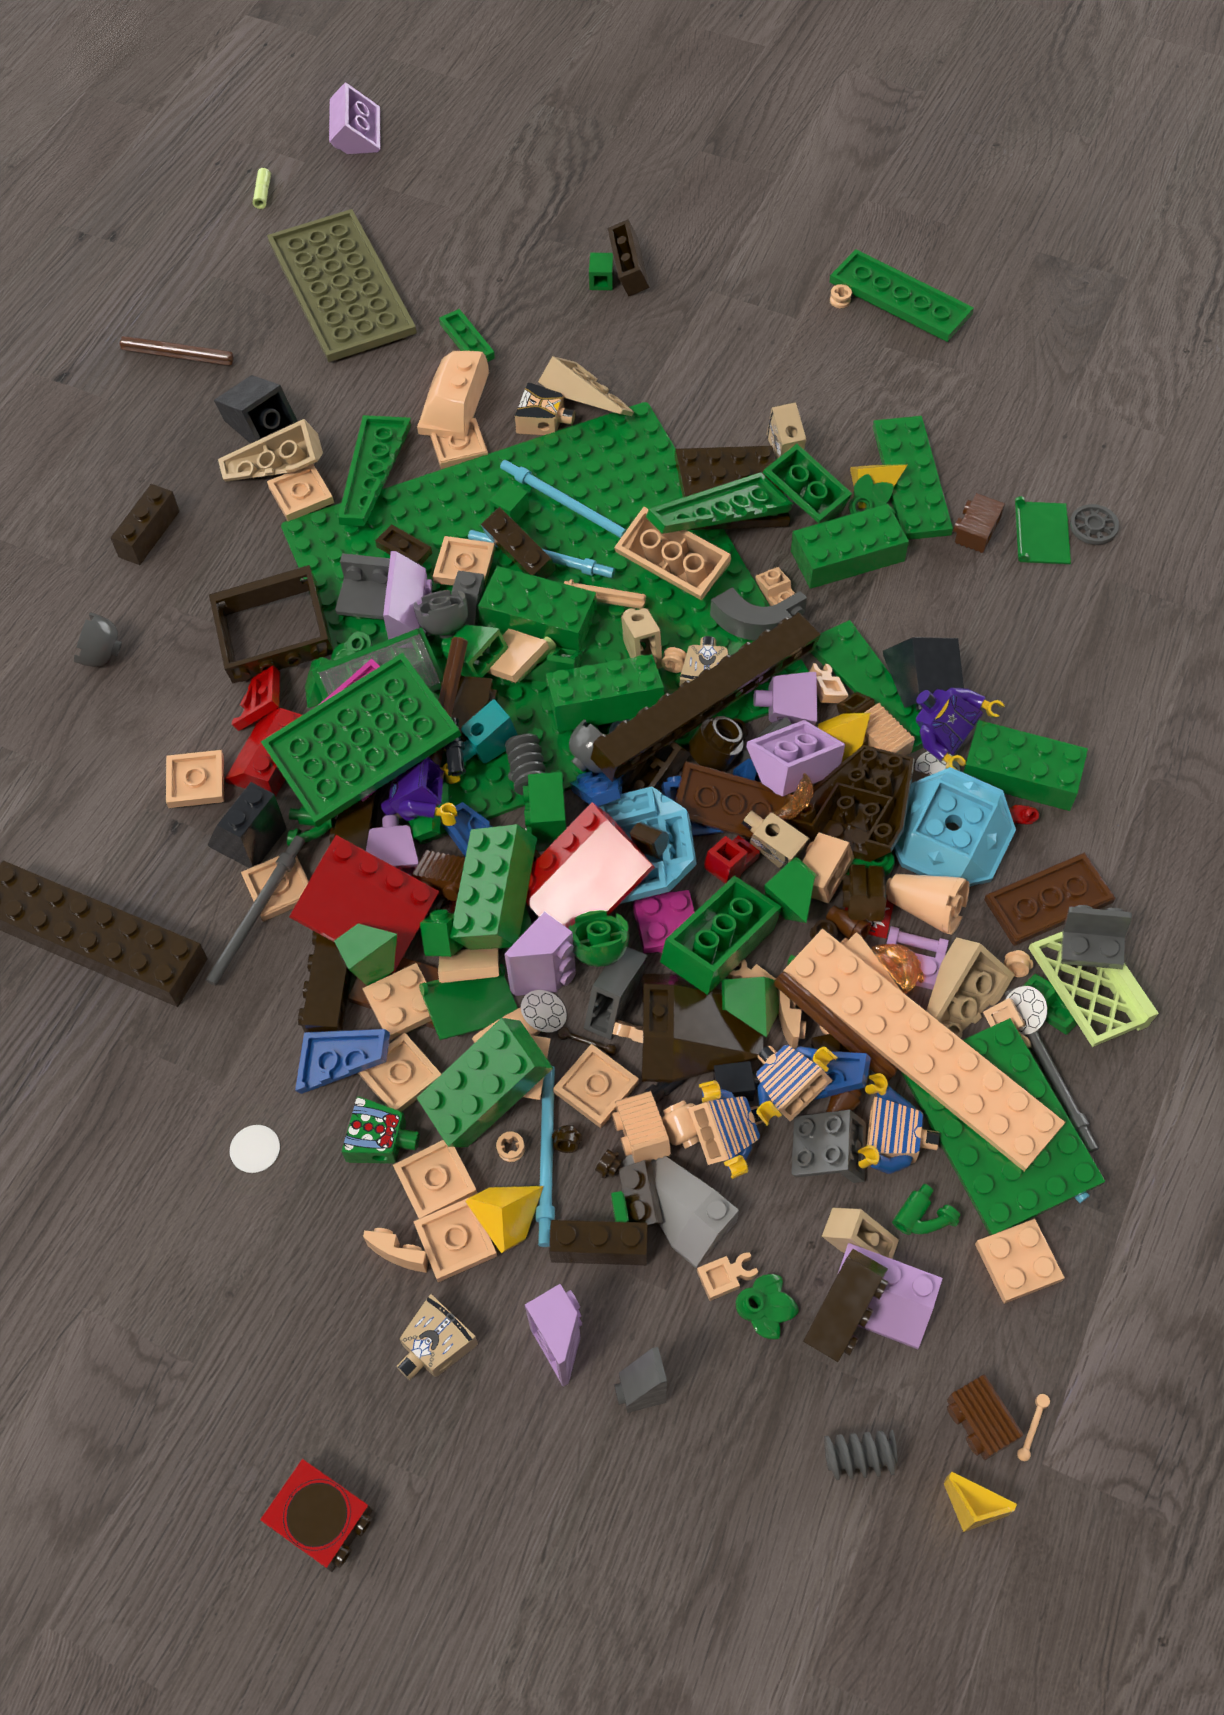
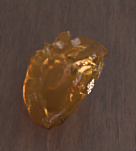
[766,773,814,819]
[872,944,924,994]

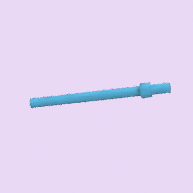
[500,460,627,538]
[468,530,615,578]
[536,1066,555,1247]

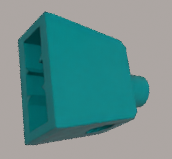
[461,699,518,763]

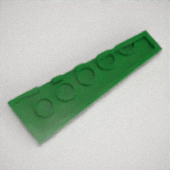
[338,415,411,526]
[646,472,793,534]
[810,620,924,753]

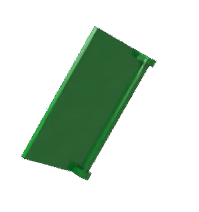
[1015,496,1071,564]
[419,964,518,1040]

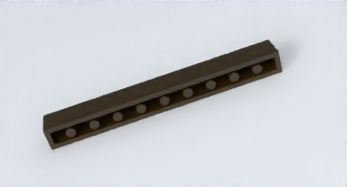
[590,613,821,782]
[298,786,382,1033]

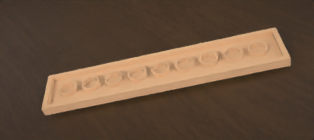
[783,929,1065,1172]

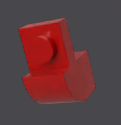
[704,835,760,884]

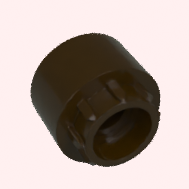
[688,716,743,771]

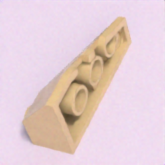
[538,356,634,416]
[218,419,323,482]
[926,937,1015,1038]

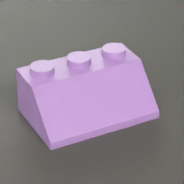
[329,82,380,154]
[383,551,432,648]
[746,720,845,796]
[505,911,576,996]
[837,1243,942,1349]
[525,1284,582,1387]

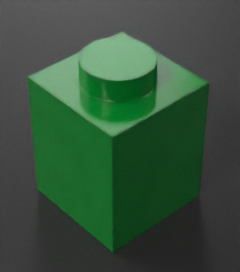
[589,252,614,290]
[489,481,529,523]
[420,910,464,957]

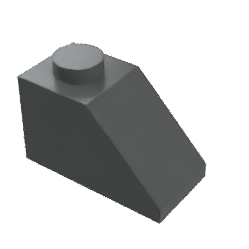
[451,570,486,632]

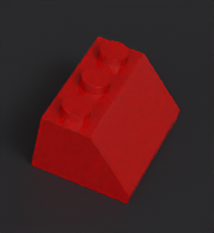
[224,708,302,797]

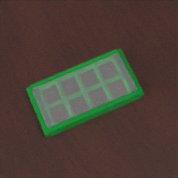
[311,627,443,700]

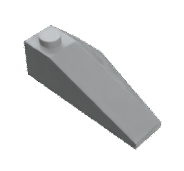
[622,1155,739,1268]

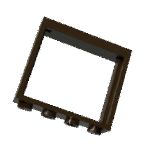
[209,565,334,684]

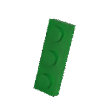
[439,309,495,362]

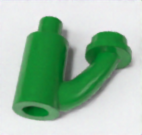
[287,805,336,847]
[892,1184,961,1235]

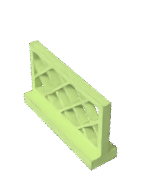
[1028,932,1159,1047]

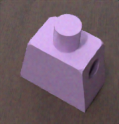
[753,672,817,725]
[366,815,418,876]

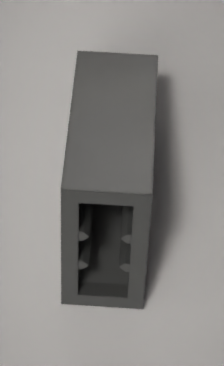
[584,947,648,1040]

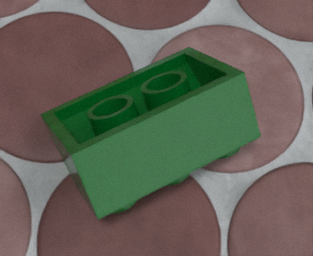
[763,444,852,523]

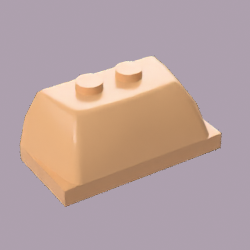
[417,351,489,440]
[614,507,731,600]

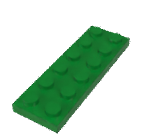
[829,249,974,342]
[873,416,953,540]

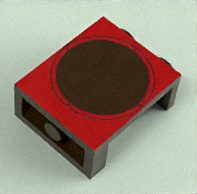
[260,1459,373,1572]

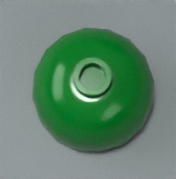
[569,910,629,967]

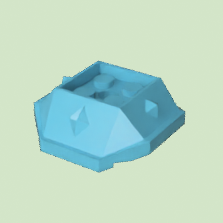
[893,767,1016,887]
[599,786,697,904]

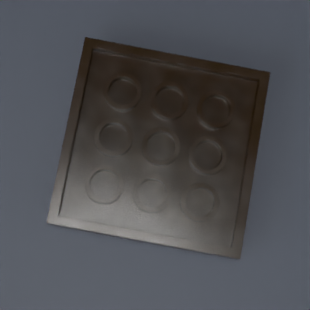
[674,446,790,530]

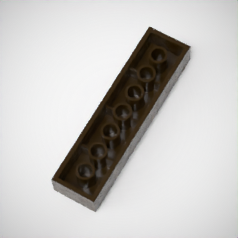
[0,860,208,1007]

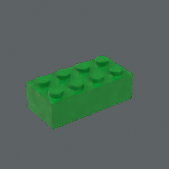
[791,504,909,589]
[478,566,597,650]
[546,654,664,732]
[963,720,1088,811]
[450,824,537,950]
[660,876,782,995]
[417,1018,553,1147]

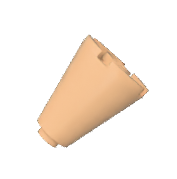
[886,874,969,935]

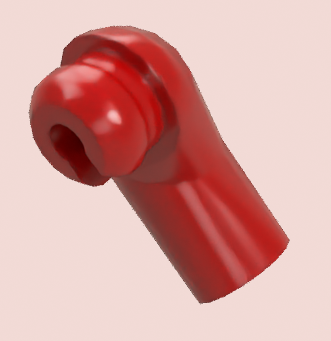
[1009,805,1039,825]

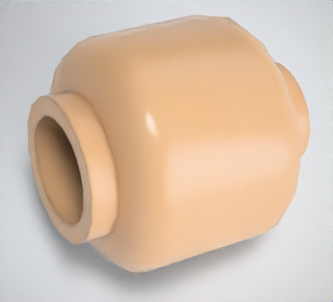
[661,1100,700,1149]

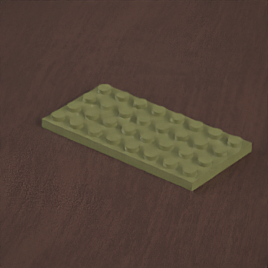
[267,209,417,362]

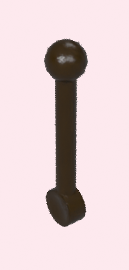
[557,1027,617,1056]

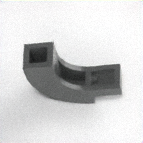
[710,587,807,640]

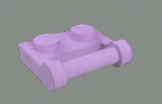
[882,926,949,990]

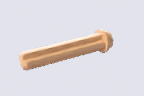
[564,579,646,609]

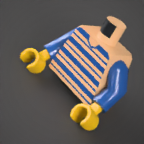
[756,1045,838,1126]
[858,1073,939,1174]
[688,1080,763,1179]

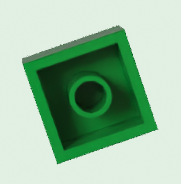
[523,772,566,852]

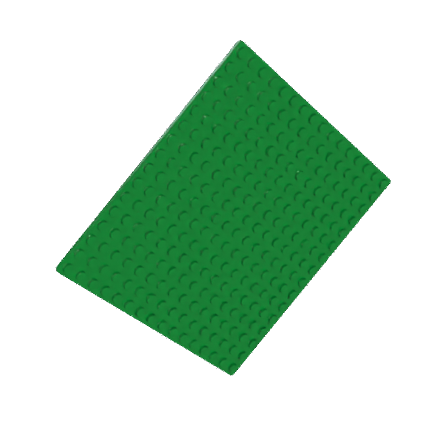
[281,402,809,844]

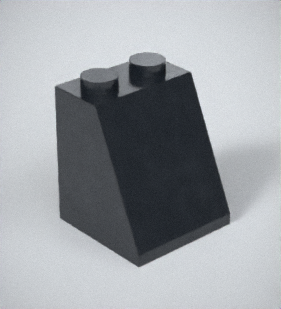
[214,375,298,444]
[883,637,964,712]
[208,782,287,868]

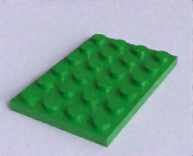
[261,652,461,827]
[901,1018,1105,1236]

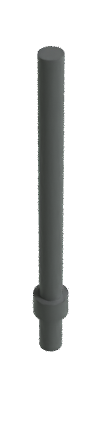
[206,836,305,986]
[1004,989,1098,1154]

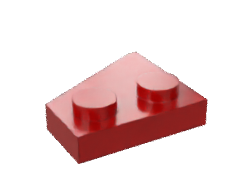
[231,666,280,731]

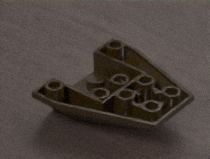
[788,745,915,862]
[642,973,763,1083]

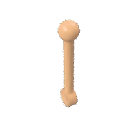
[1017,1394,1050,1461]

